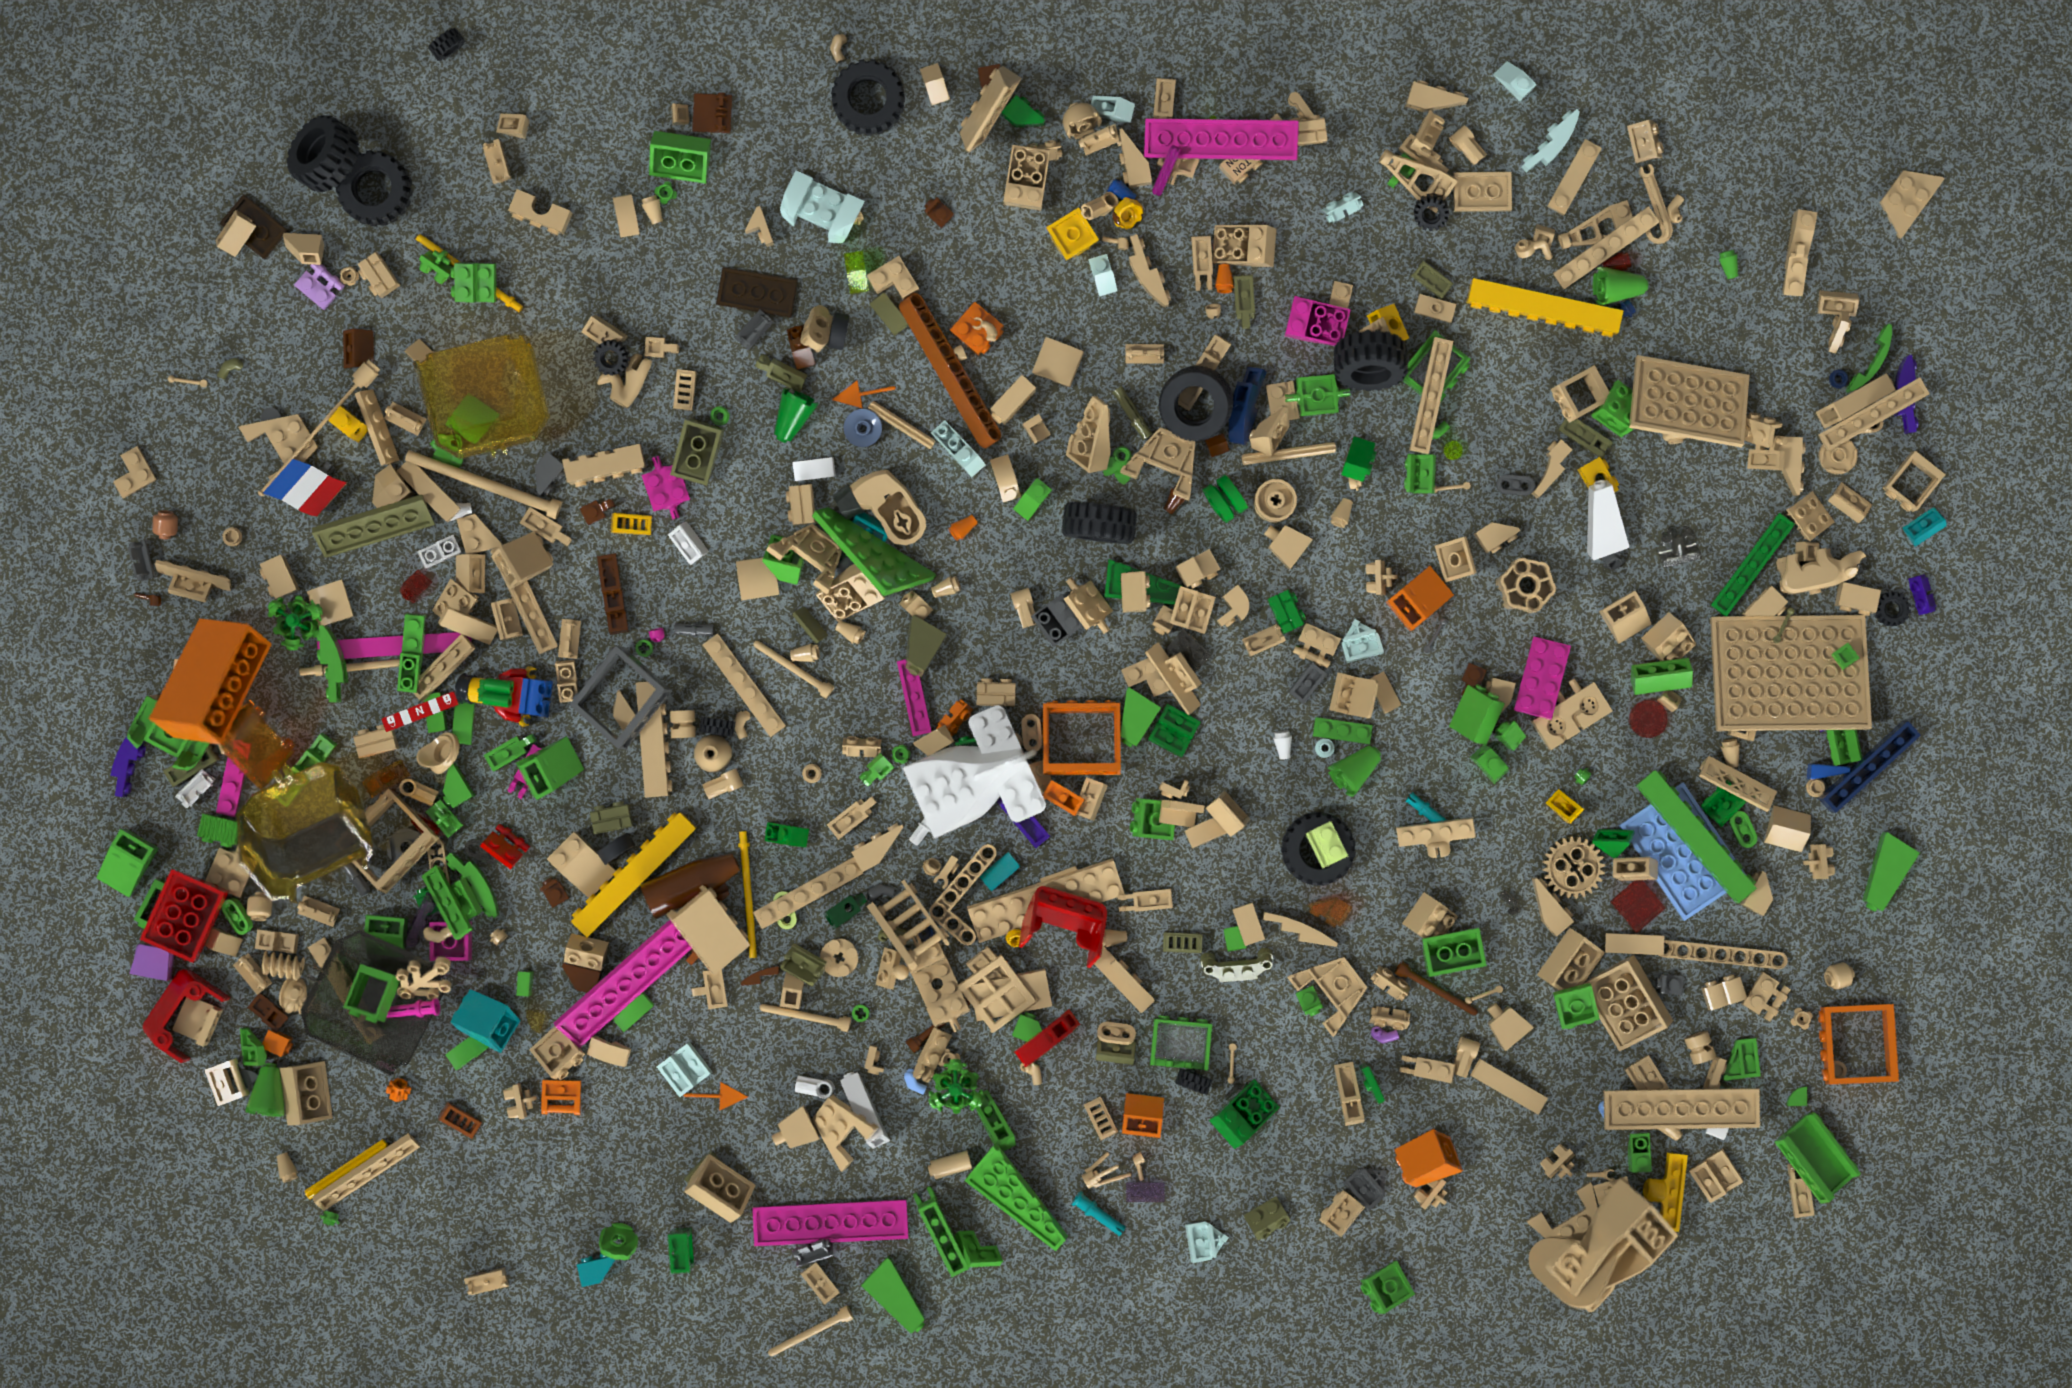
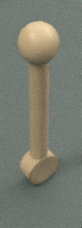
[168,375,208,387]
[1435,482,1471,493]
[1465,985,1503,1004]
[1228,1043,1237,1084]

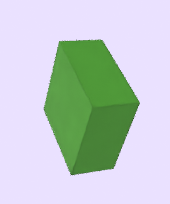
[516,970,533,996]

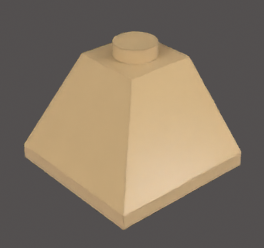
[1249,407,1290,457]

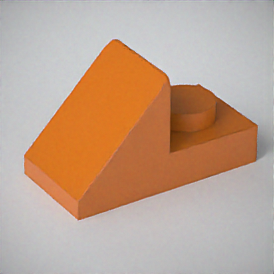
[1042,780,1085,816]

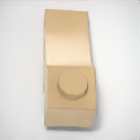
[1531,439,1573,498]

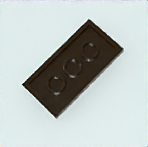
[716,267,798,318]

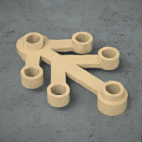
[396,957,451,1000]

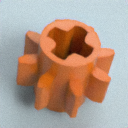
[386,1078,411,1102]

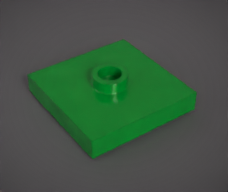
[1359,1063,1385,1104]

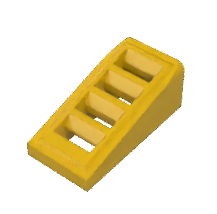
[611,513,652,535]

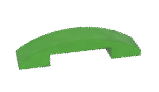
[1845,324,1892,393]

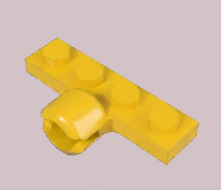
[1643,1153,1688,1232]

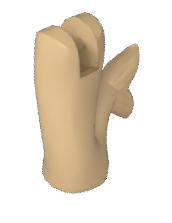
[597,353,652,408]

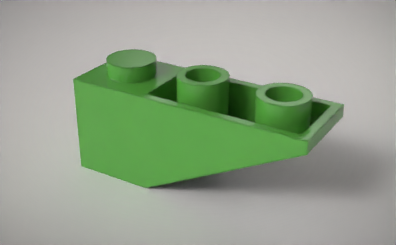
[1494,721,1526,751]

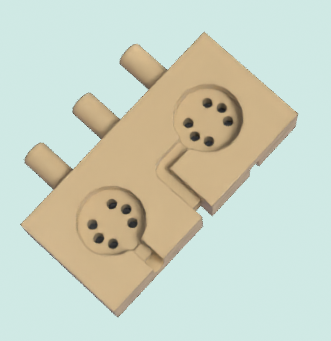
[1531,678,1613,750]

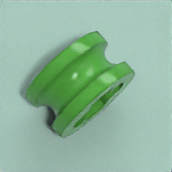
[635,640,653,657]
[852,1004,869,1022]

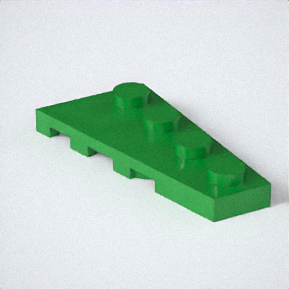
[1104,559,1183,605]

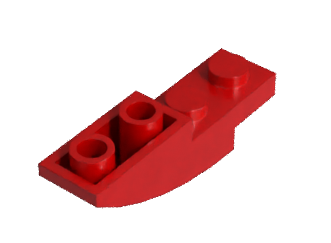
[1014,1009,1081,1067]

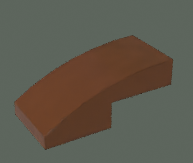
[741,966,780,986]
[247,992,289,1032]

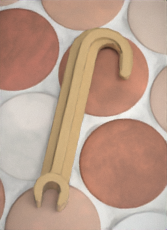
[1639,164,1673,244]

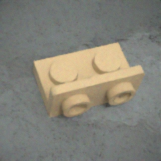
[1627,120,1664,164]

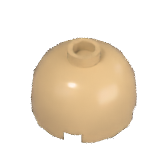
[1062,103,1102,139]

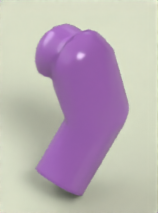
[1371,1026,1399,1044]

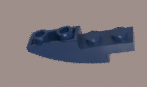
[1229,367,1267,445]

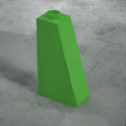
[1862,832,1920,912]
[861,1255,925,1334]

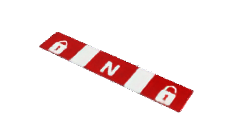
[381,692,458,732]

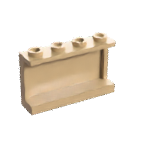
[666,885,750,975]

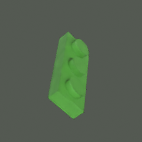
[1312,717,1373,744]

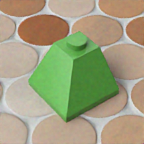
[762,534,805,585]

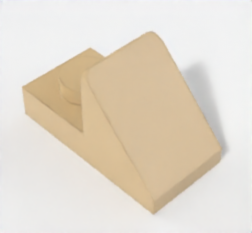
[745,206,774,247]

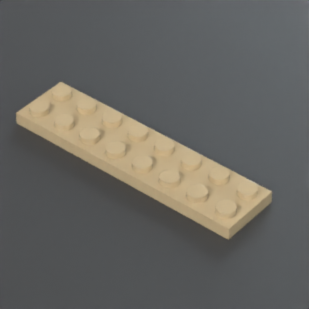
[967,858,1125,943]
[1604,1088,1760,1130]

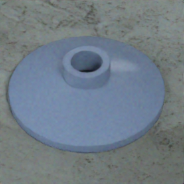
[844,409,882,447]

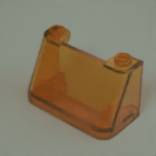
[219,701,295,790]

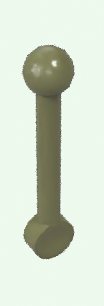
[1773,607,1795,643]

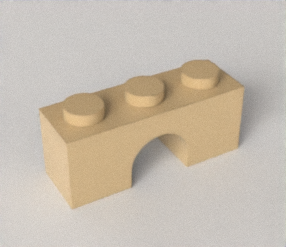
[508,189,572,236]

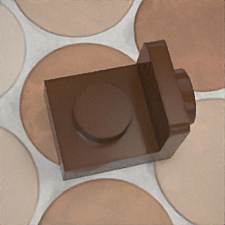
[924,197,954,229]
[539,877,570,908]

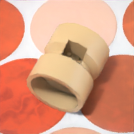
[670,710,696,738]
[1684,1031,1717,1065]

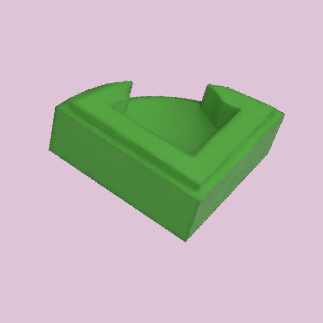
[1787,1086,1807,1106]

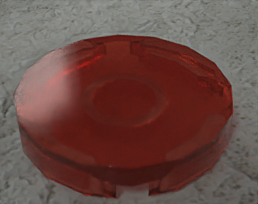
[1629,700,1667,738]

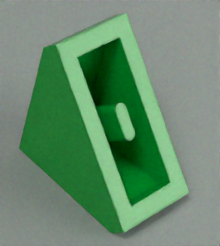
[1592,829,1635,859]

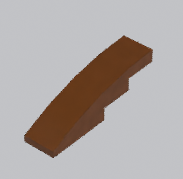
[597,553,629,635]

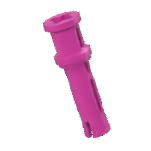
[386,998,440,1018]

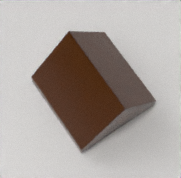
[1205,433,1229,458]

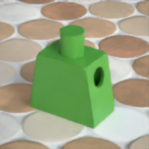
[1470,744,1509,784]

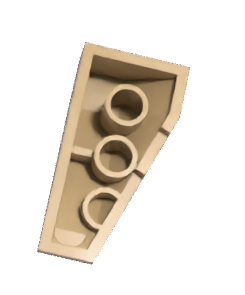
[1066,396,1111,473]

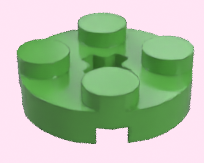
[599,1223,638,1260]

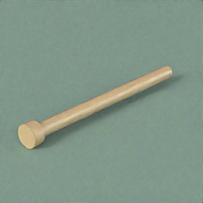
[405,450,562,519]

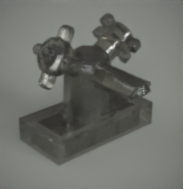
[1658,525,1702,568]

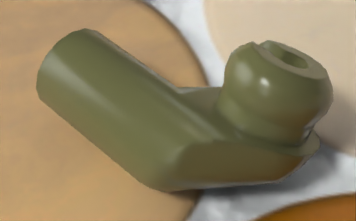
[217,358,244,380]
[878,927,907,942]

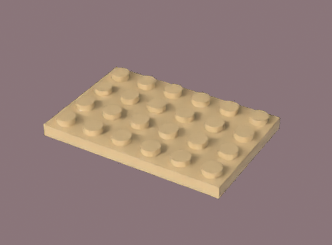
[1629,355,1749,447]

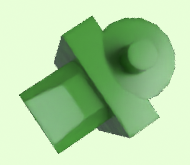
[419,250,453,284]
[426,799,463,838]

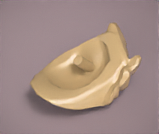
[279,976,309,1014]

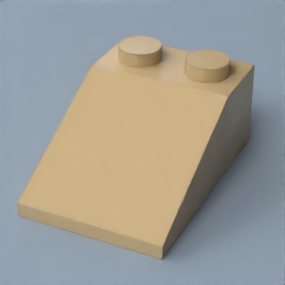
[547,831,616,898]

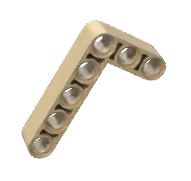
[929,844,997,945]

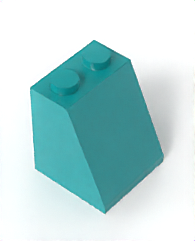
[451,989,521,1053]

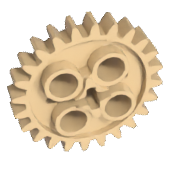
[1542,836,1605,899]

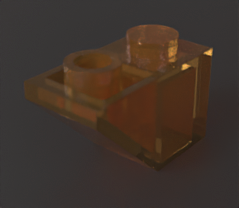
[1307,896,1353,928]

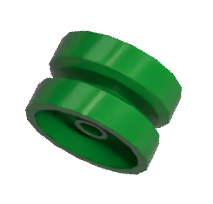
[1202,474,1248,524]

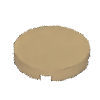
[1819,440,1858,475]

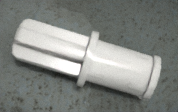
[909,818,931,845]

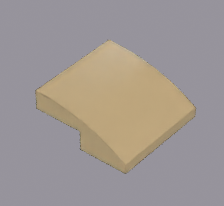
[1032,337,1084,387]
[736,557,780,601]
[307,579,354,628]
[1169,586,1216,634]
[1689,1148,1744,1203]

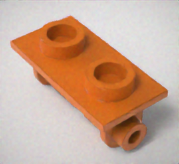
[937,699,973,736]

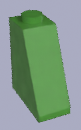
[1120,687,1161,748]

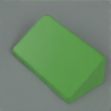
[424,692,448,733]

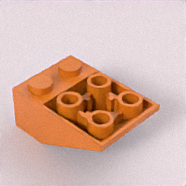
[1386,566,1454,631]

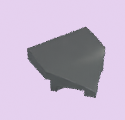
[1342,1169,1386,1211]

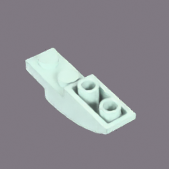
[1522,109,1579,173]

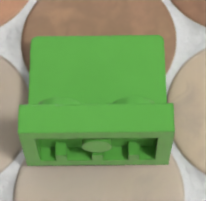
[1591,380,1634,437]

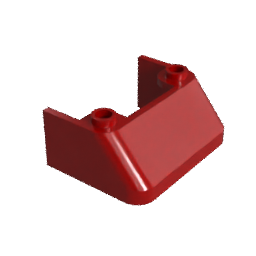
[1018,886,1107,968]
[143,969,231,1063]

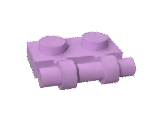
[294,264,344,310]

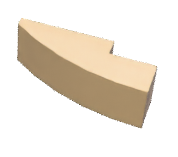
[1334,1062,1365,1126]

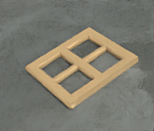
[957,955,1038,1033]

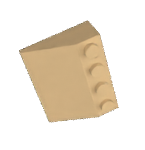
[960,66,1022,152]
[1584,955,1673,1052]

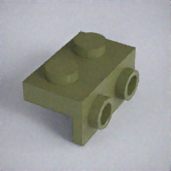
[1243,1196,1291,1240]

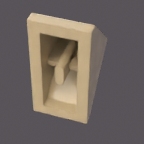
[920,63,950,105]
[496,114,530,139]
[205,927,243,957]

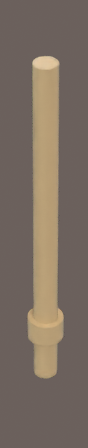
[299,659,400,676]

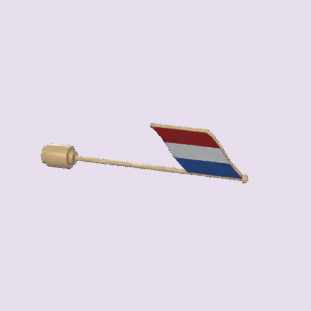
[258,360,381,517]

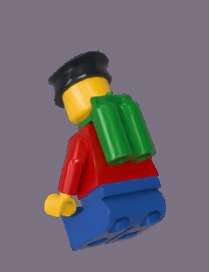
[455,666,553,727]

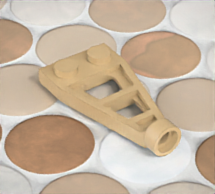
[1379,149,1458,213]
[1558,200,1633,250]

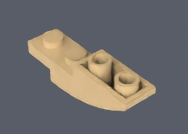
[1128,234,1171,308]

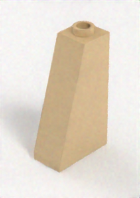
[1816,373,1896,429]

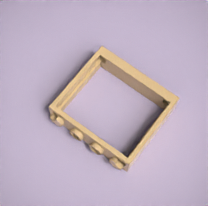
[335,789,439,894]

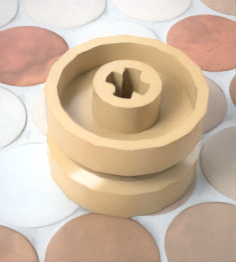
[1253,479,1297,523]

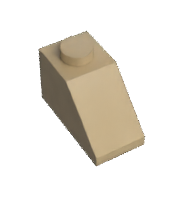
[1742,586,1788,616]

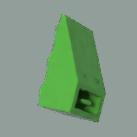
[516,736,584,800]
[96,829,159,898]

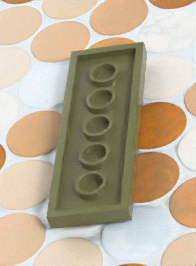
[311,495,435,558]

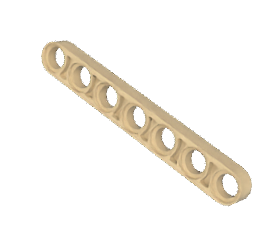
[1658,940,1788,969]

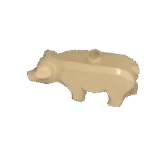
[1776,548,1866,595]

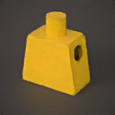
[328,405,368,443]

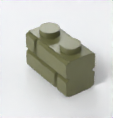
[590,801,634,834]

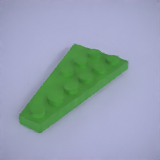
[964,1142,1068,1251]

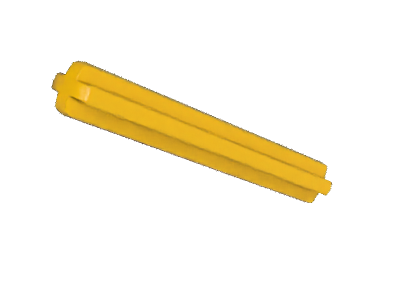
[304,1139,388,1199]

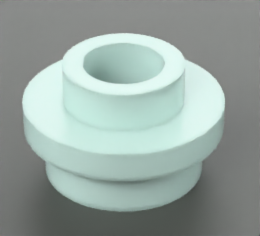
[1315,739,1334,758]

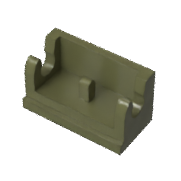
[780,943,827,987]

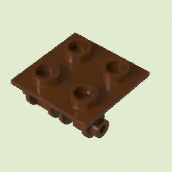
[692,92,732,133]

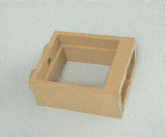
[1551,365,1609,423]
[990,375,1036,425]
[1883,451,1946,512]

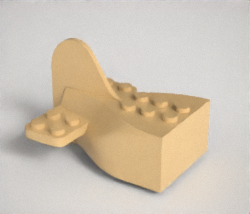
[1529,1179,1678,1312]

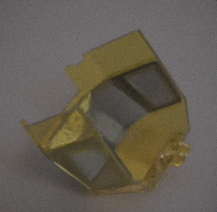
[237,762,373,904]

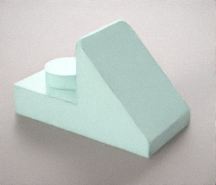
[1088,254,1117,297]

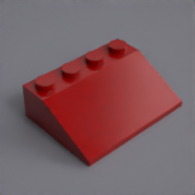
[140,869,229,963]

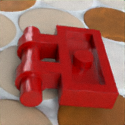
[480,824,530,870]

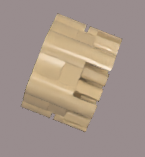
[1496,558,1556,613]

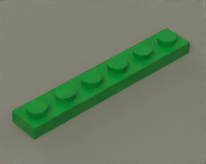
[1710,513,1795,617]

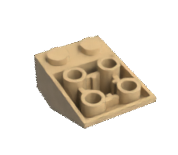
[1003,145,1050,211]
[1212,225,1276,267]
[816,564,885,622]

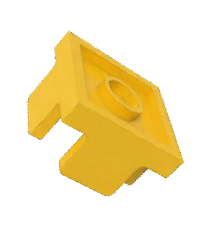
[1046,207,1099,261]

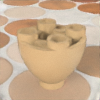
[694,735,732,772]

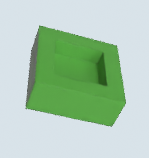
[1831,643,1860,670]

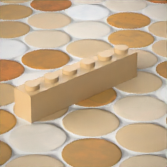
[636,682,673,798]

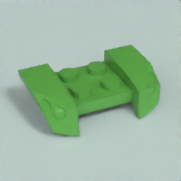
[127,695,210,771]

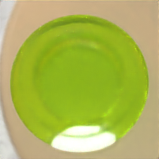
[1443,441,1463,460]

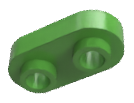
[1729,811,1757,848]
[222,898,253,935]

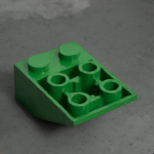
[1209,1079,1280,1149]

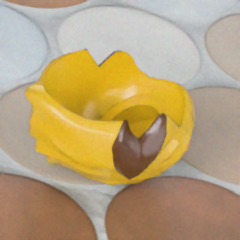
[1112,197,1144,229]

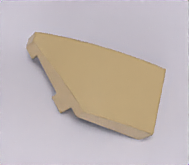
[613,689,636,731]

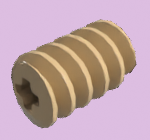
[262,951,305,981]

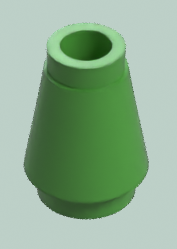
[1719,250,1738,279]

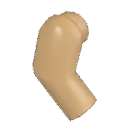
[830,34,847,63]
[1667,194,1684,223]
[734,711,750,740]
[423,926,452,943]
[1020,1063,1042,1085]

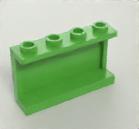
[1774,1112,1861,1204]

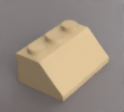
[1537,928,1605,991]
[280,1061,333,1125]
[684,1154,756,1223]

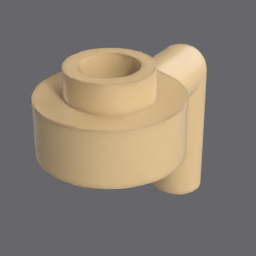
[1515,239,1553,260]

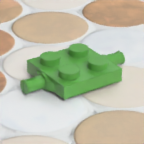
[1285,374,1350,417]

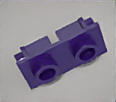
[1908,574,1936,615]

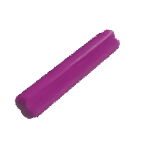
[1152,145,1180,196]

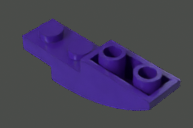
[1893,355,1918,434]
[110,736,146,797]

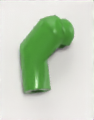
[1432,421,1450,439]

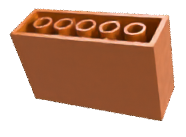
[149,618,271,745]

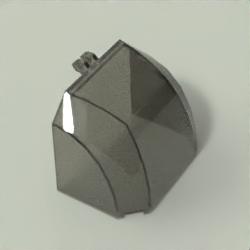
[300,930,444,1076]

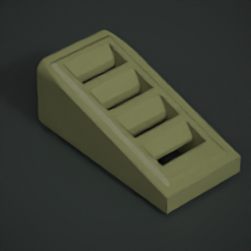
[1163,932,1202,953]

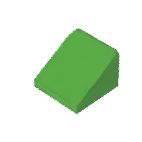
[1223,926,1247,952]

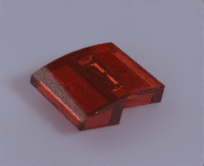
[1610,880,1666,933]

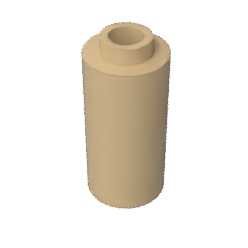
[928,1150,972,1180]

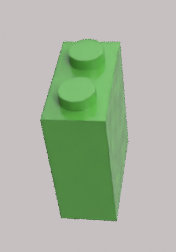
[1449,684,1505,745]

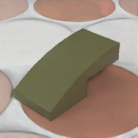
[869,293,908,336]

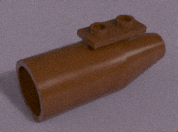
[640,853,740,919]

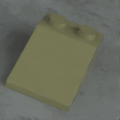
[670,418,725,486]

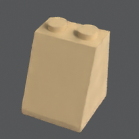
[491,531,553,589]

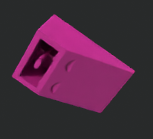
[1284,296,1351,346]

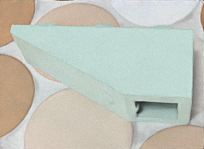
[931,420,986,477]

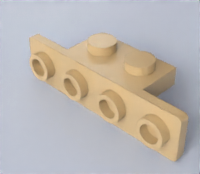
[155,560,232,603]
[1145,643,1202,715]
[1094,946,1155,1013]

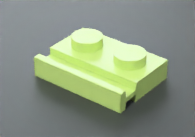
[1305,821,1348,868]

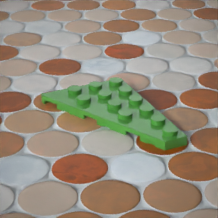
[812,507,936,596]

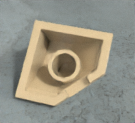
[372,464,414,508]

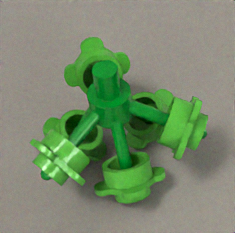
[267,595,323,651]
[928,1059,984,1114]

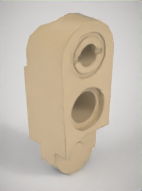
[800,305,833,352]

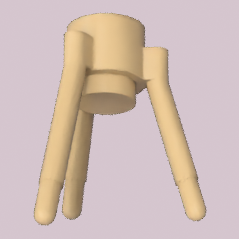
[1082,1152,1132,1189]

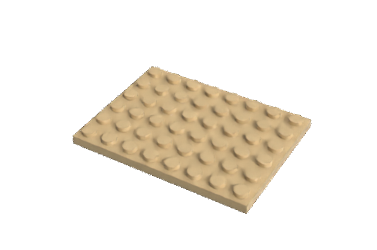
[1710,615,1872,731]

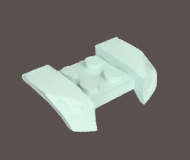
[780,171,865,243]

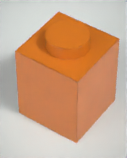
[262,1029,294,1057]

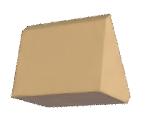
[671,103,689,125]
[1657,690,1682,712]

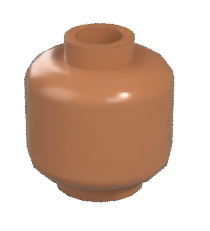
[152,510,178,539]

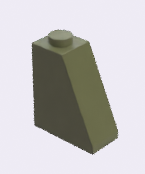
[905,615,947,677]

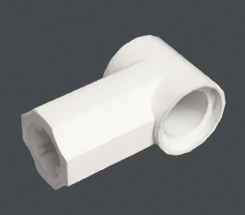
[795,1075,835,1098]

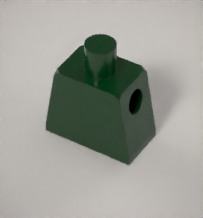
[823,892,868,929]

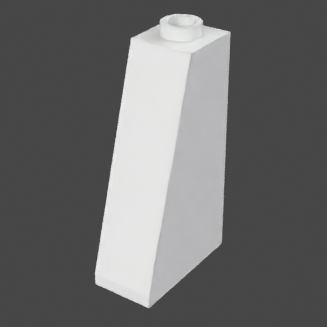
[1587,480,1630,560]
[840,1072,890,1149]

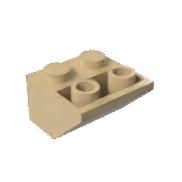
[1121,571,1150,613]
[1599,591,1651,644]
[1641,612,1696,661]
[1402,892,1458,938]

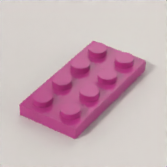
[1514,636,1571,720]

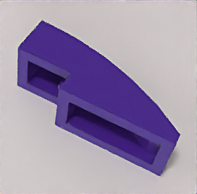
[996,797,1050,849]

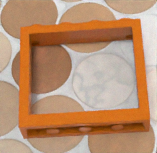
[1043,700,1121,775]
[1818,1004,1899,1085]

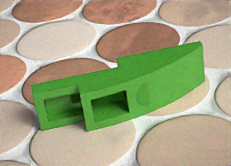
[397,613,426,693]
[317,625,348,703]
[445,852,499,918]

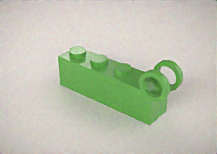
[913,1186,969,1277]

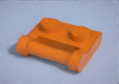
[541,1080,581,1115]

